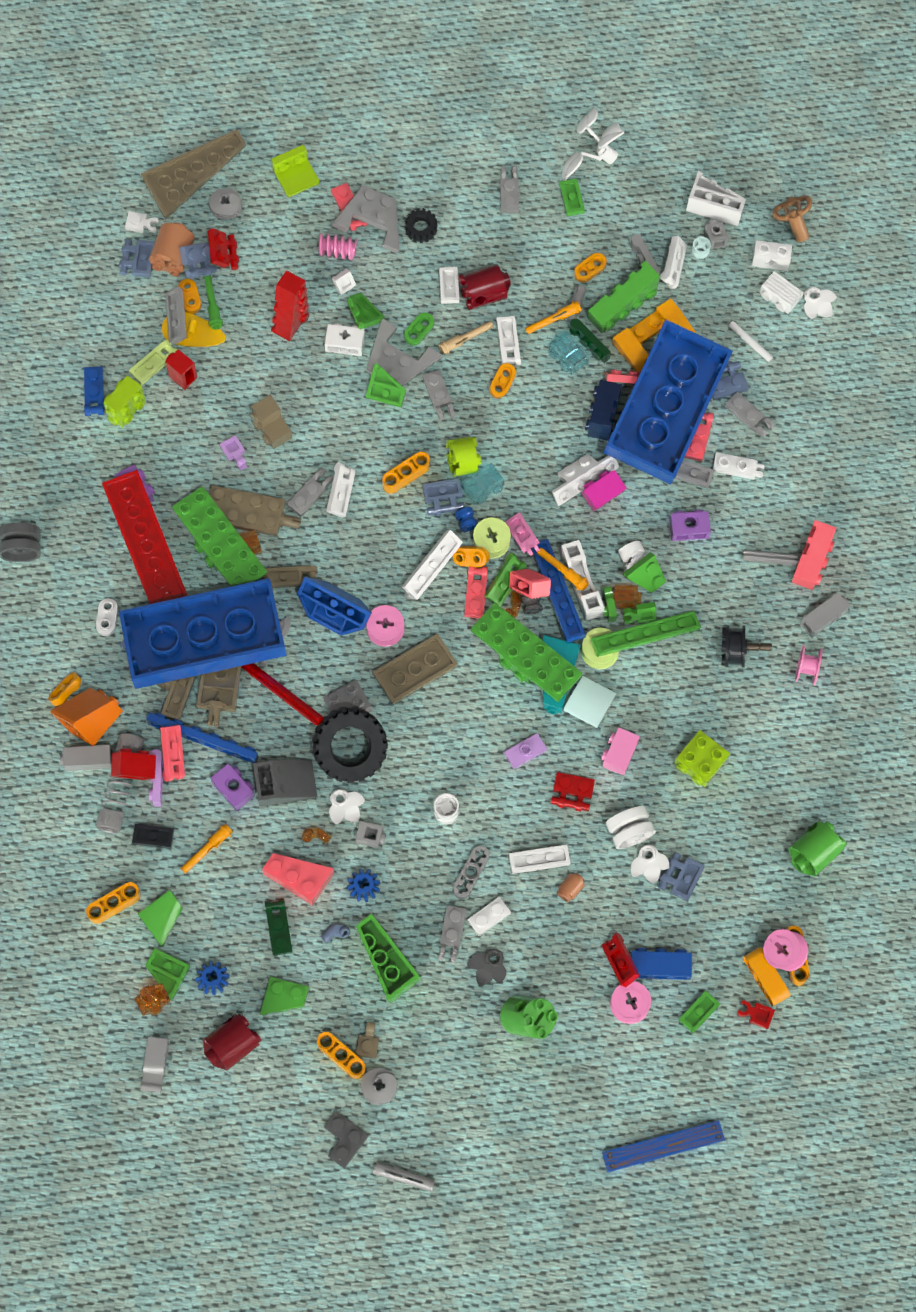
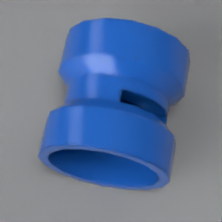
[455,507,478,532]

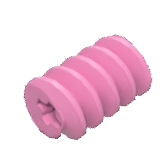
[319,233,357,261]

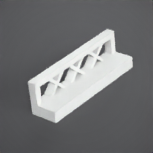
[402,530,463,600]

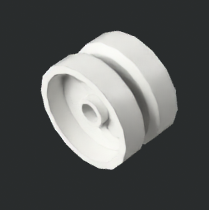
[606,806,656,849]

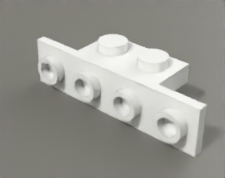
[552,454,619,506]

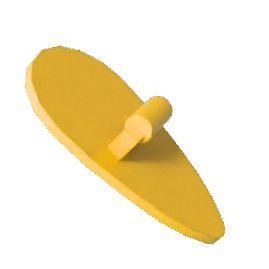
[162,312,226,347]

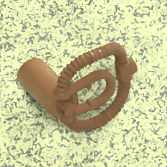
[773,195,812,242]

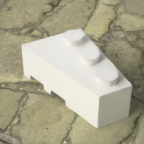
[686,171,746,226]

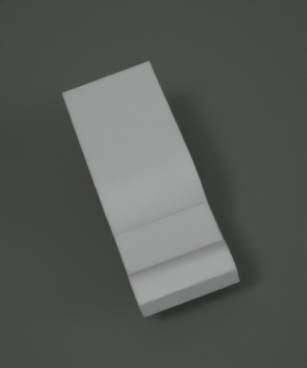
[141,1037,169,1093]

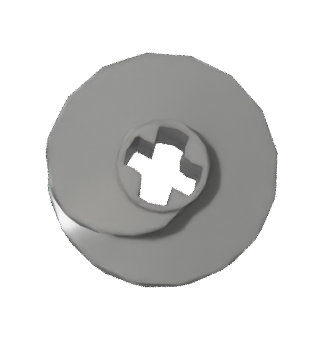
[209,188,242,220]
[361,1068,398,1105]

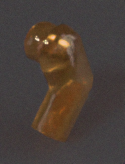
[505,591,521,618]
[301,827,332,844]

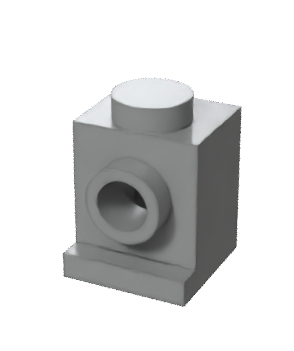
[704,219,729,250]
[355,821,386,849]

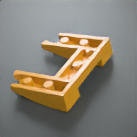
[612,298,697,372]

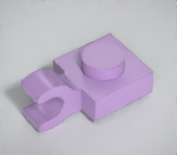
[219,435,247,470]

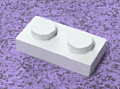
[439,267,459,304]
[467,897,511,936]

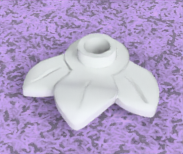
[804,287,837,319]
[329,789,365,825]
[631,845,669,884]

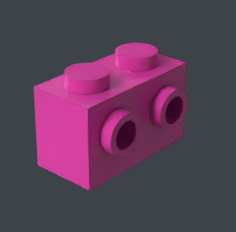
[581,470,627,511]

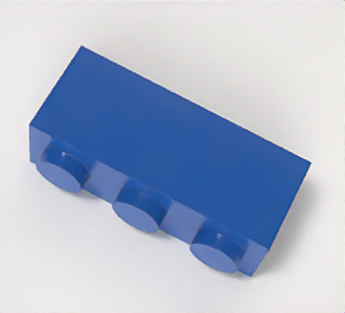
[631,948,692,980]

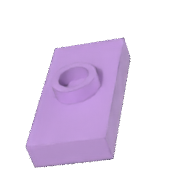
[504,733,547,769]

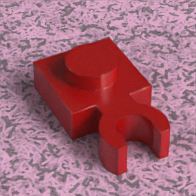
[737,1000,775,1030]

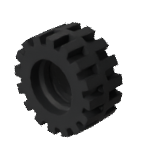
[405,208,437,243]

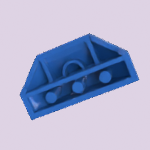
[297,577,372,636]

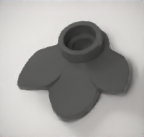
[467,949,506,985]

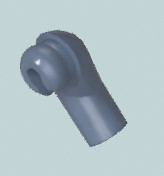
[320,924,350,943]

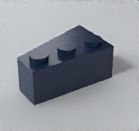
[585,380,622,441]

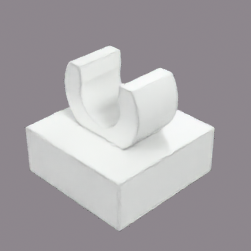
[332,269,356,295]

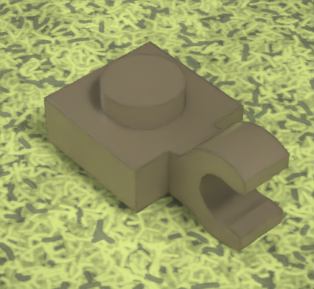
[356,1022,379,1059]

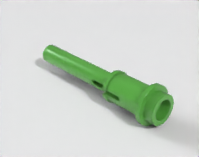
[204,275,223,330]

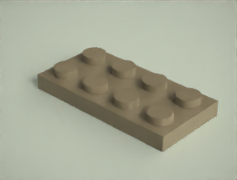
[373,633,458,705]

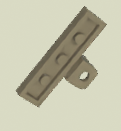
[157,676,196,721]

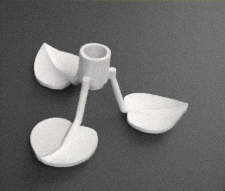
[562,107,624,181]

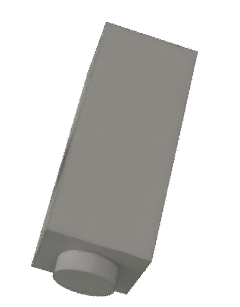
[800,592,850,638]
[60,745,112,771]

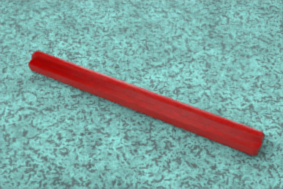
[242,663,324,725]

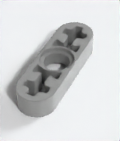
[453,846,489,899]

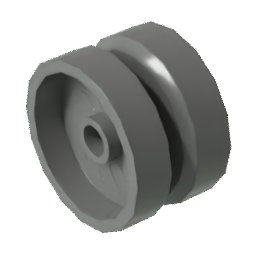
[0,522,41,562]

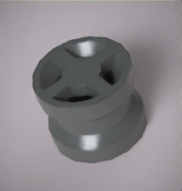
[522,596,543,615]

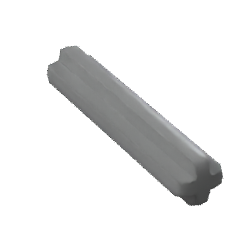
[742,549,799,566]

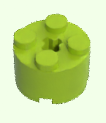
[446,436,481,477]

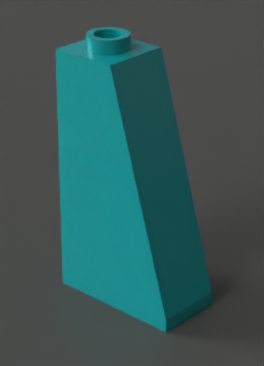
[542,635,581,715]

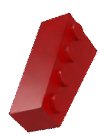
[271,270,310,341]

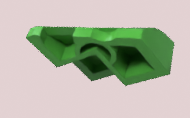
[138,890,183,947]

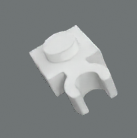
[125,211,159,233]

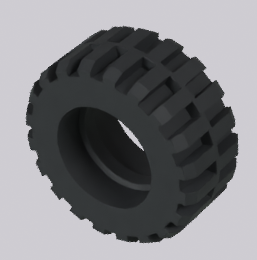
[312,707,388,783]

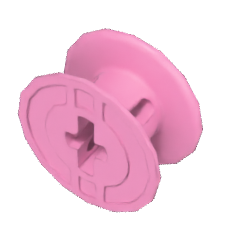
[366,605,404,647]
[795,644,822,686]
[763,929,808,971]
[610,981,651,1024]

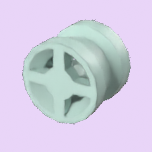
[692,236,711,259]

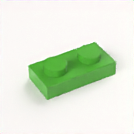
[559,178,585,216]
[678,990,720,1034]

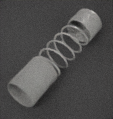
[95,733,144,833]

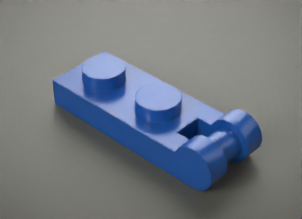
[84,366,104,416]

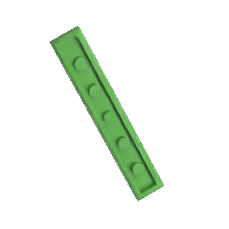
[590,611,701,657]

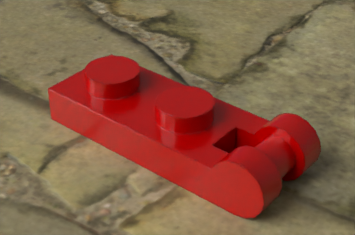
[602,932,640,988]

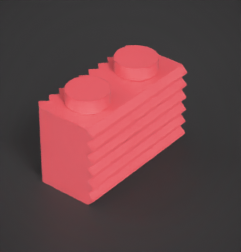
[509,569,551,599]

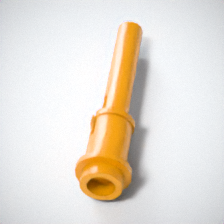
[525,301,582,334]
[537,548,589,591]
[180,824,233,874]

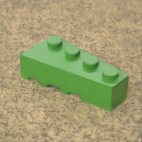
[587,260,660,333]
[356,913,422,1004]

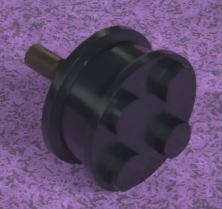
[722,625,772,668]

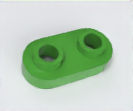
[404,313,434,346]

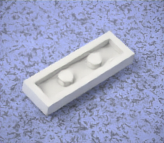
[509,845,571,874]

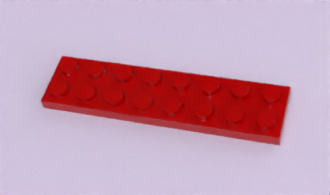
[102,470,188,604]

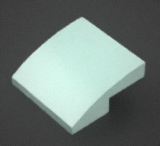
[563,676,617,728]

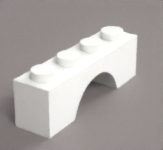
[560,540,605,621]

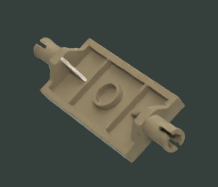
[209,485,301,536]
[196,666,242,727]

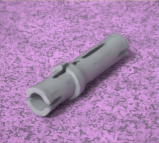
[373,1162,435,1192]

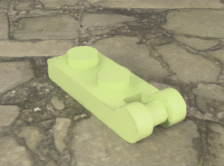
[129,340,177,385]

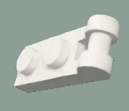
[660,236,687,289]
[496,316,521,366]
[326,462,355,518]

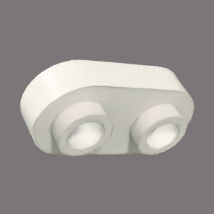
[96,598,118,636]

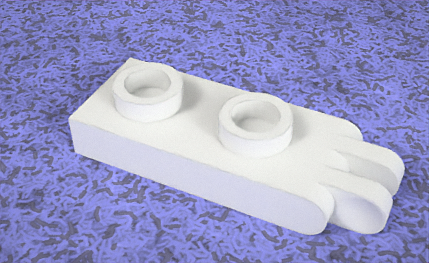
[713,452,765,480]

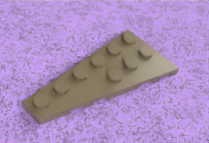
[141,129,246,220]

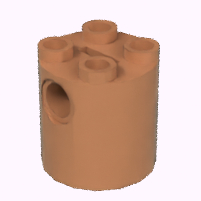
[149,223,195,277]

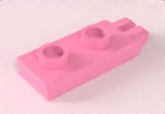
[505,512,540,556]

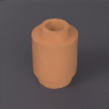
[556,873,585,903]

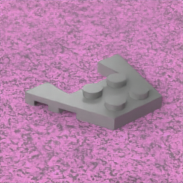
[332,185,399,253]
[366,319,442,386]

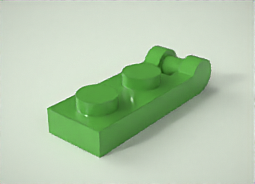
[484,553,526,607]

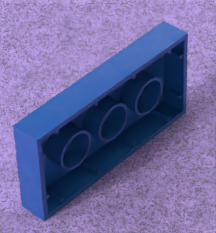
[603,319,733,485]
[119,578,287,689]

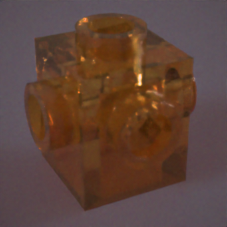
[134,983,171,1016]

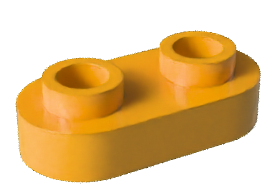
[574,253,607,283]
[178,279,201,314]
[489,363,516,399]
[452,546,490,567]
[48,672,82,706]

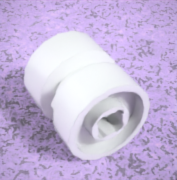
[618,541,646,570]
[434,793,459,824]

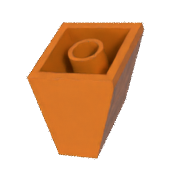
[51,688,123,746]

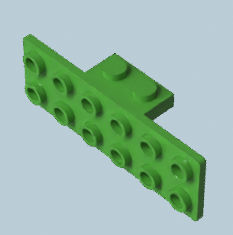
[172,487,267,587]
[471,603,582,702]

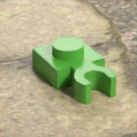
[603,586,617,622]
[623,602,656,624]

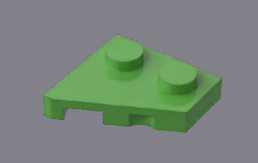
[347,292,385,330]
[365,363,406,408]
[623,552,666,593]
[145,948,190,1001]
[260,977,309,1016]

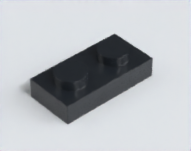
[132,824,175,849]

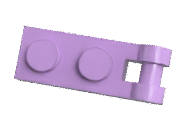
[149,749,163,807]

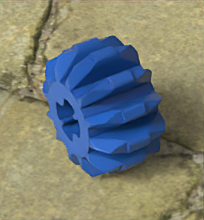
[347,868,380,902]
[195,961,230,995]

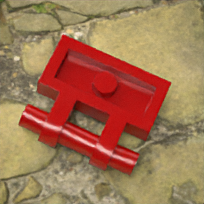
[208,228,239,270]
[551,772,595,812]

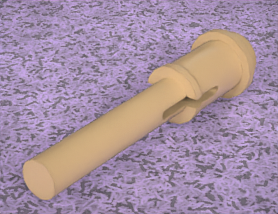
[438,321,494,354]

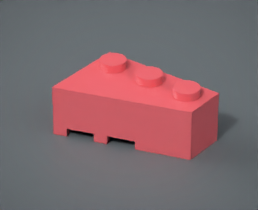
[792,520,836,590]
[262,853,334,906]

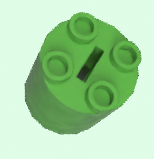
[788,821,847,877]
[500,995,558,1039]

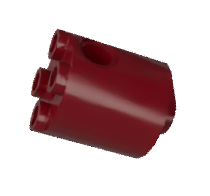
[458,263,511,310]
[203,1014,262,1071]

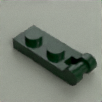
[569,319,611,363]
[264,898,293,956]

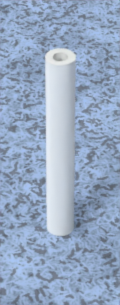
[728,321,773,362]

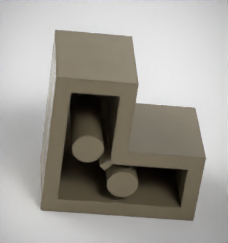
[251,395,292,449]

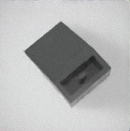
[253,760,318,807]

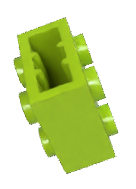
[104,376,146,428]
[674,730,731,787]

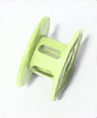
[473,517,511,559]
[581,628,619,669]

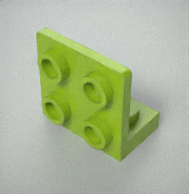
[271,144,320,198]

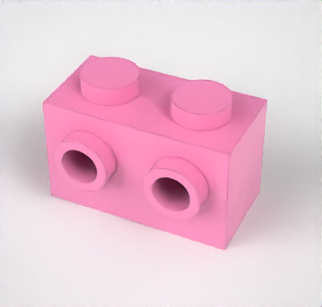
[601,727,640,776]

